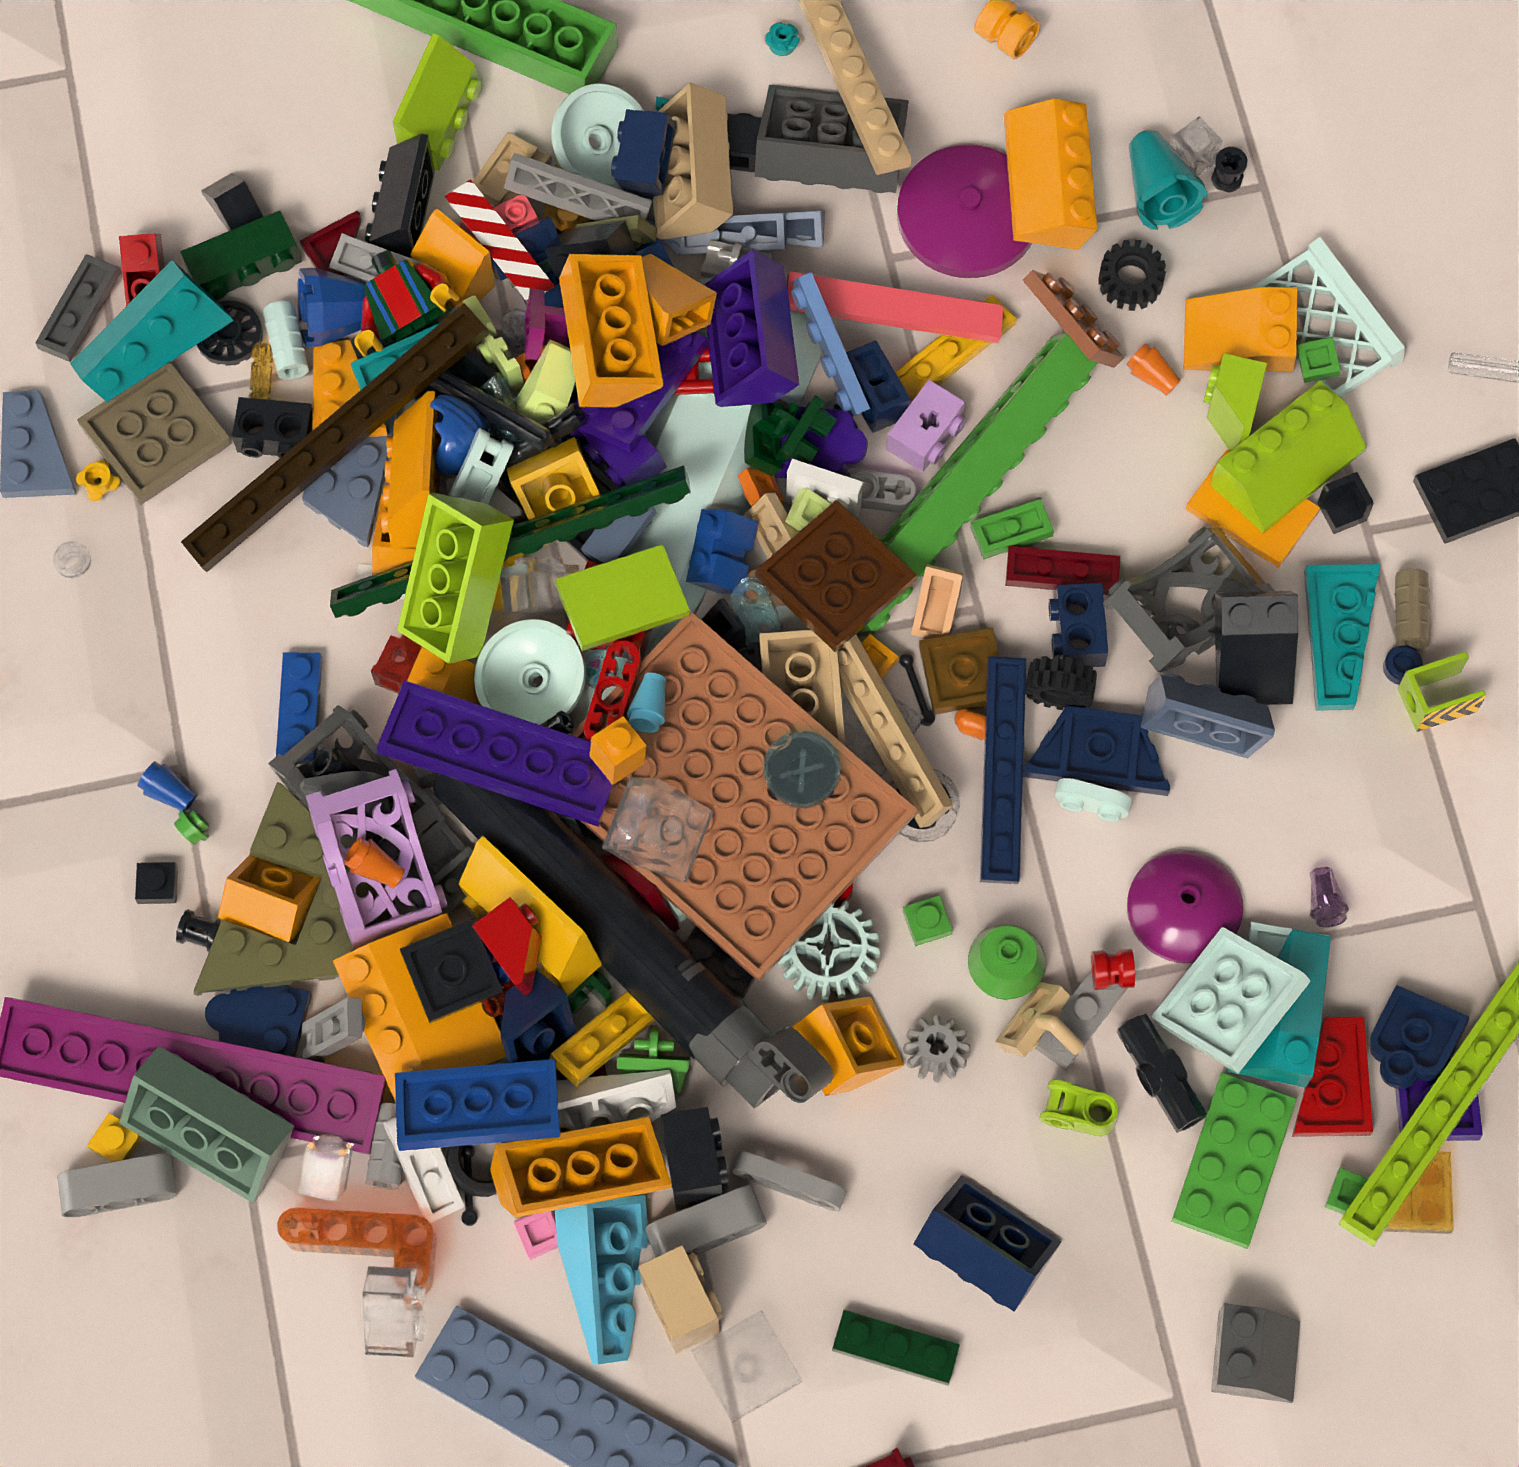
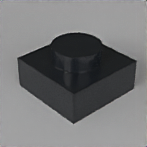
[135,862,178,904]

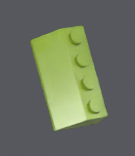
[1210,380,1367,533]
[397,493,514,664]

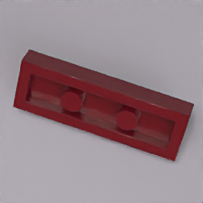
[1005,546,1120,595]

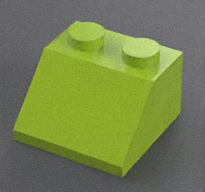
[1203,353,1267,451]

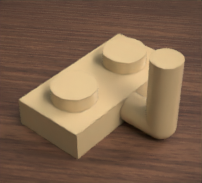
[995,982,1085,1057]

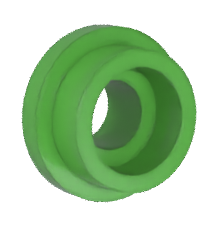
[174,809,209,845]

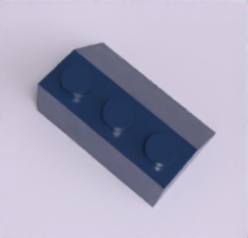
[913,1175,1062,1312]

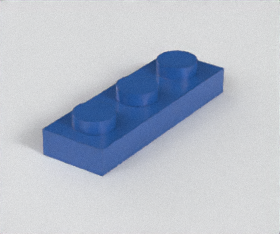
[276,652,322,764]

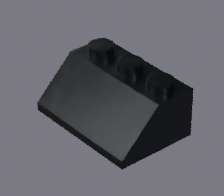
[365,134,435,258]

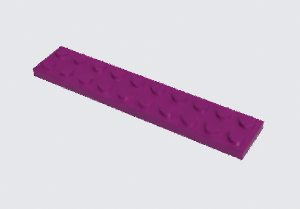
[0,997,387,1154]

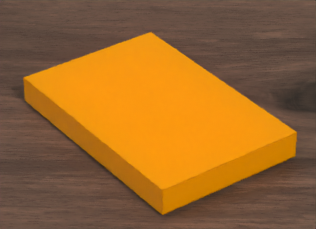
[1186,450,1320,568]

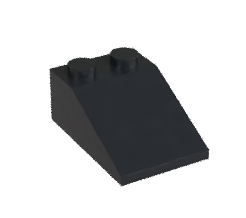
[1215,591,1298,705]

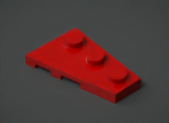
[1291,1017,1373,1137]

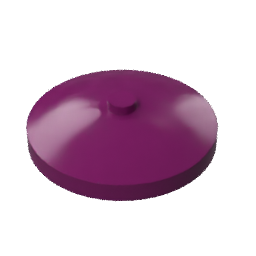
[897,145,1032,278]

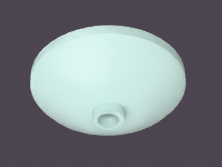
[552,84,644,189]
[474,619,586,725]

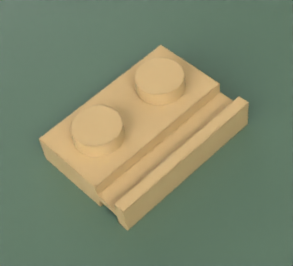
[473,132,552,206]

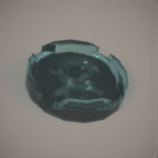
[763,731,841,809]

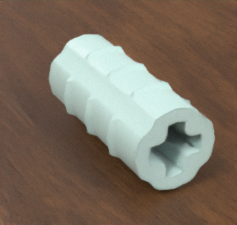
[263,301,309,380]

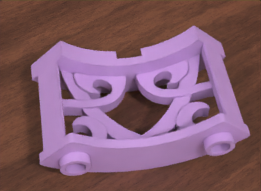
[306,769,447,950]

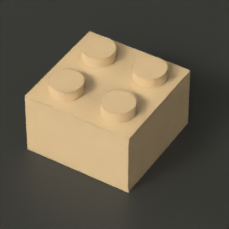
[638,1245,723,1354]

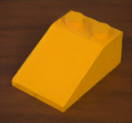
[1183,287,1297,372]

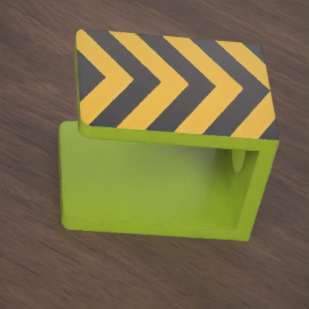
[1398,652,1487,732]

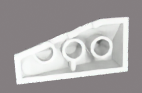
[557,1070,677,1133]

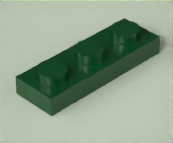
[832,1310,960,1386]

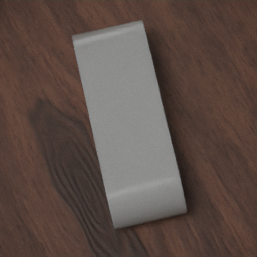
[57,1154,177,1217]
[644,1186,767,1258]

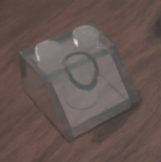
[602,777,714,883]

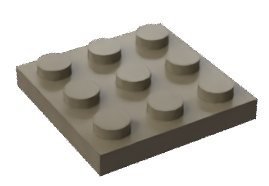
[77,362,232,505]

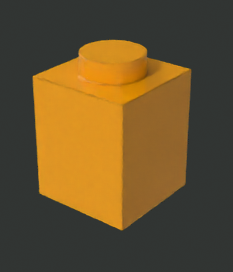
[590,716,647,785]

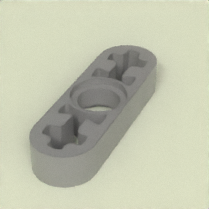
[732,1151,847,1211]

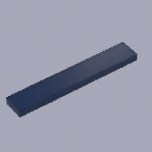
[980,656,1026,884]

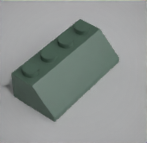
[119,1046,294,1203]

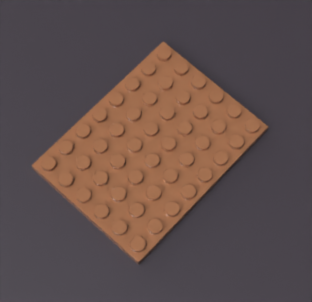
[570,610,918,982]

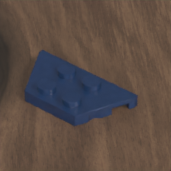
[1023,706,1170,796]

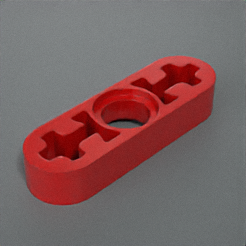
[584,640,642,742]

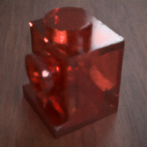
[371,634,422,694]

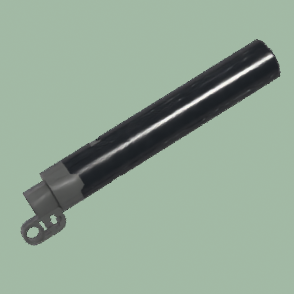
[433,774,833,1109]

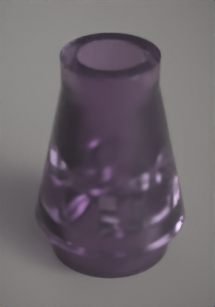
[1310,867,1349,927]

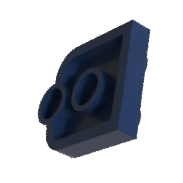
[205,985,312,1056]
[1369,985,1469,1089]

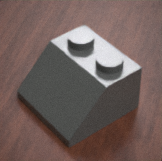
[1211,1303,1300,1403]

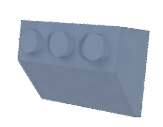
[1141,674,1275,759]

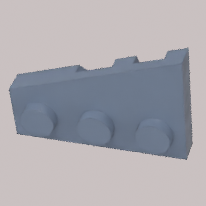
[0,390,77,498]

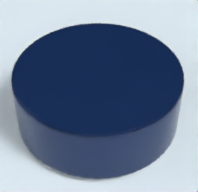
[1383,646,1423,685]

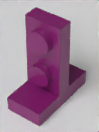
[524,288,570,360]

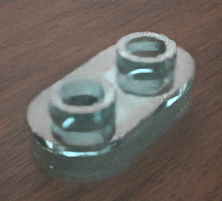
[731,577,783,644]

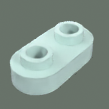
[1054,778,1132,822]

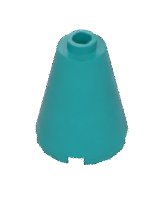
[1129,131,1207,230]

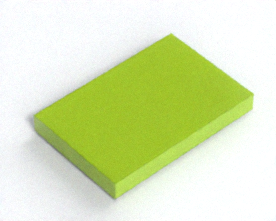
[555,544,690,651]

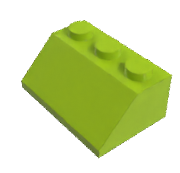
[392,34,481,171]

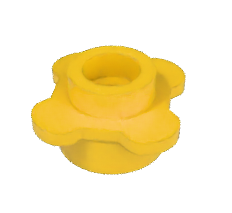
[76,460,120,502]

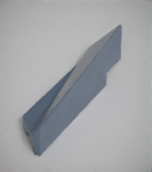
[646,211,825,255]

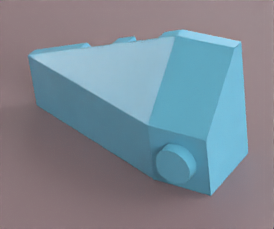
[555,1195,648,1365]

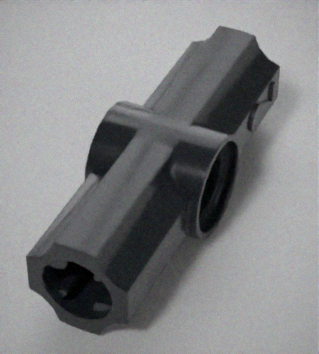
[1117,1013,1207,1133]

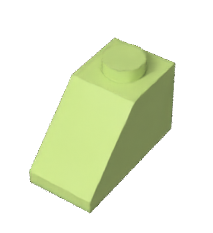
[516,339,575,423]

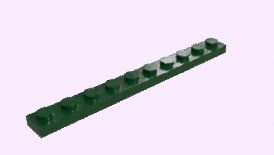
[330,465,691,618]

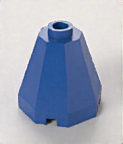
[297,268,367,347]

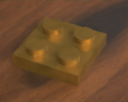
[919,627,999,715]

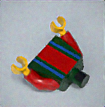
[354,250,460,357]

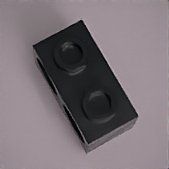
[232,397,313,458]

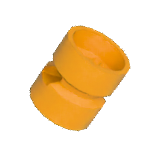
[974,0,1041,60]

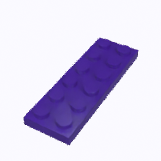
[377,680,614,827]

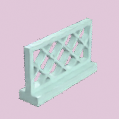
[1249,237,1405,398]

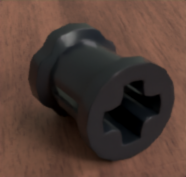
[1211,147,1248,193]
[176,909,222,952]

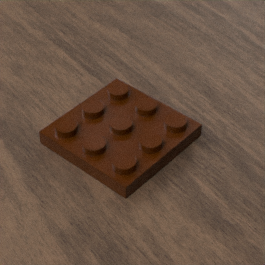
[755,500,917,652]

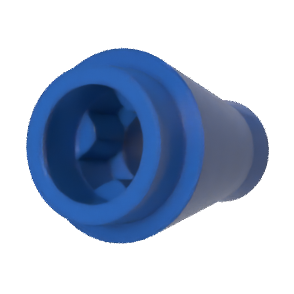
[137,761,197,811]

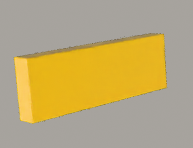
[549,991,656,1087]

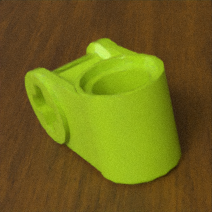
[1039,1080,1118,1137]

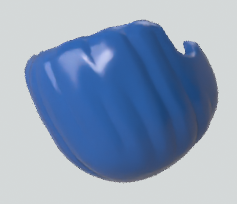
[430,395,489,476]

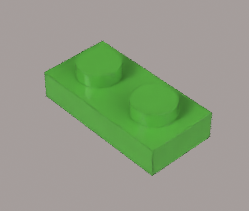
[970,499,1054,560]

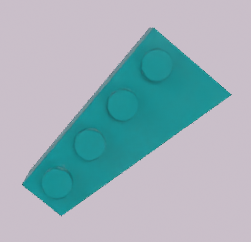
[70,260,234,402]

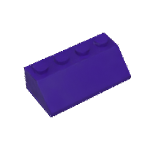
[704,249,800,407]

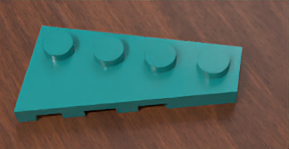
[1304,564,1381,711]

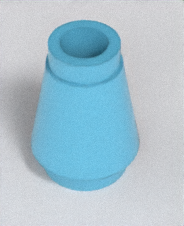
[627,673,667,733]

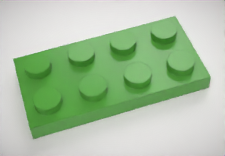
[1171,1072,1296,1249]

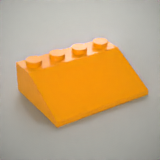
[333,913,507,1102]

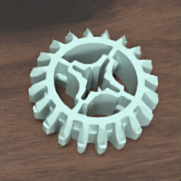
[777,901,881,1003]

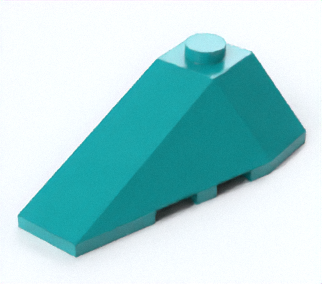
[1228,929,1331,1088]

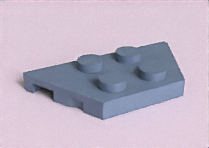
[302,414,398,547]

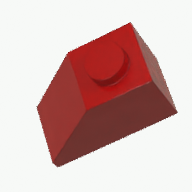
[472,897,542,996]

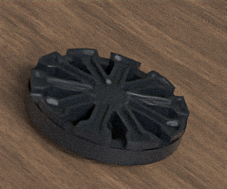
[197,300,262,366]

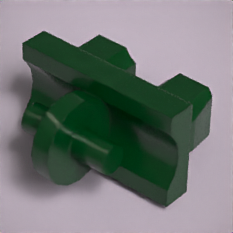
[770,395,837,464]

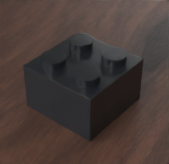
[660,1107,729,1210]

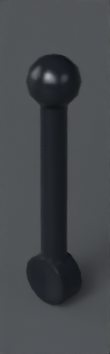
[899,653,936,726]
[461,1145,478,1226]

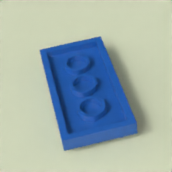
[395,1059,560,1151]

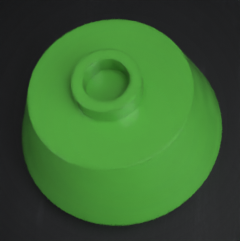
[968,925,1046,1000]

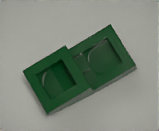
[744,399,790,476]

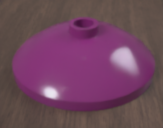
[1127,851,1243,963]

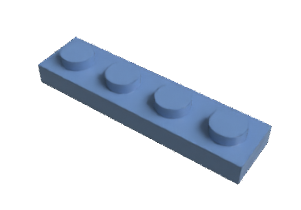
[791,272,870,417]

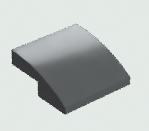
[394,821,473,914]

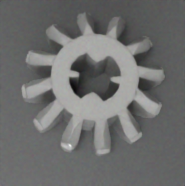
[903,1014,970,1083]

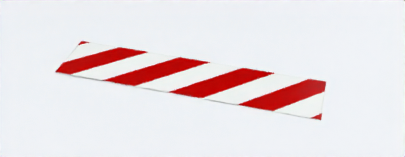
[444,179,555,302]

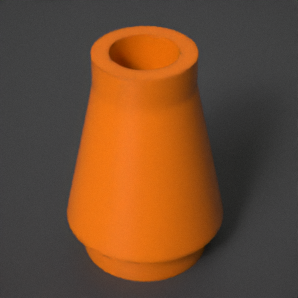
[1126,343,1181,396]
[344,837,405,889]

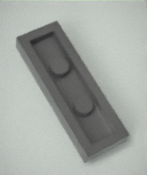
[35,254,121,362]

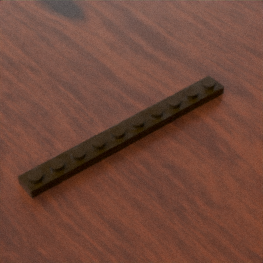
[181,303,490,572]

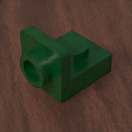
[567,971,612,1014]

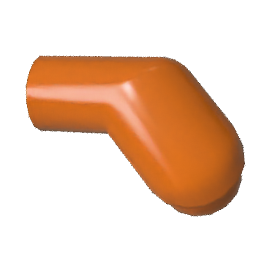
[954,708,985,740]

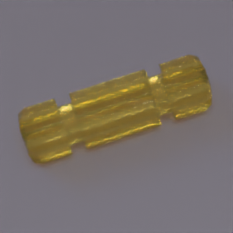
[249,343,273,400]

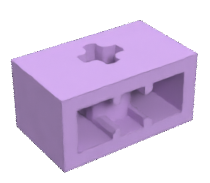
[887,380,967,472]

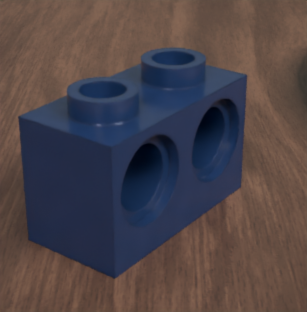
[846,340,911,433]
[1048,583,1108,667]

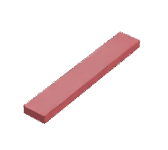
[787,271,1003,343]

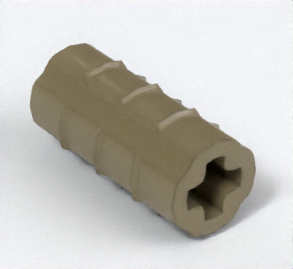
[1394,569,1431,650]

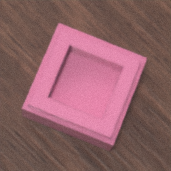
[513,1211,558,1260]

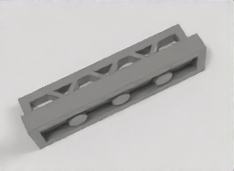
[504,153,652,221]

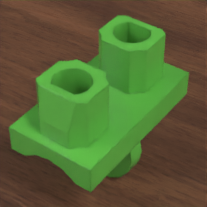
[617,1028,690,1093]

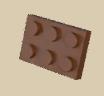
[1023,270,1124,368]

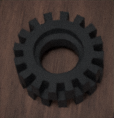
[1098,239,1166,311]
[1025,656,1097,710]

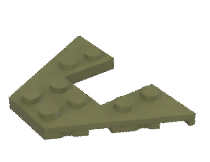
[194,782,396,996]

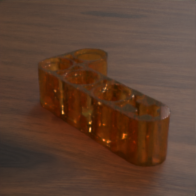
[277,1208,437,1298]

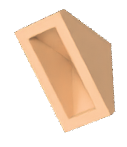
[911,564,964,639]

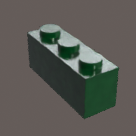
[180,210,302,300]

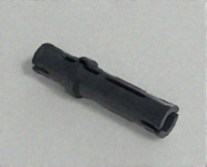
[484,403,587,479]

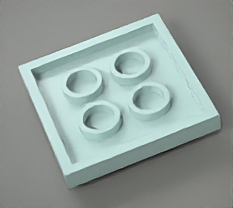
[1151,927,1311,1074]

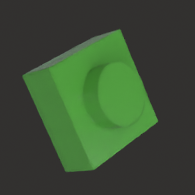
[1296,337,1340,383]
[903,895,952,947]
[1325,1168,1368,1215]

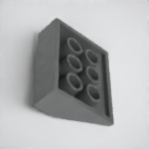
[754,85,909,193]

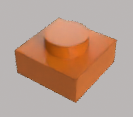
[737,468,786,507]

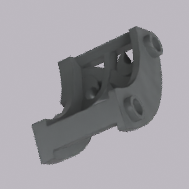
[1103,527,1275,672]
[268,705,445,858]

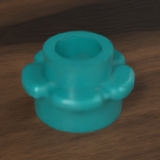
[765,22,800,56]

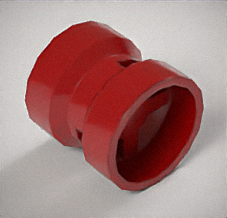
[1091,949,1135,990]

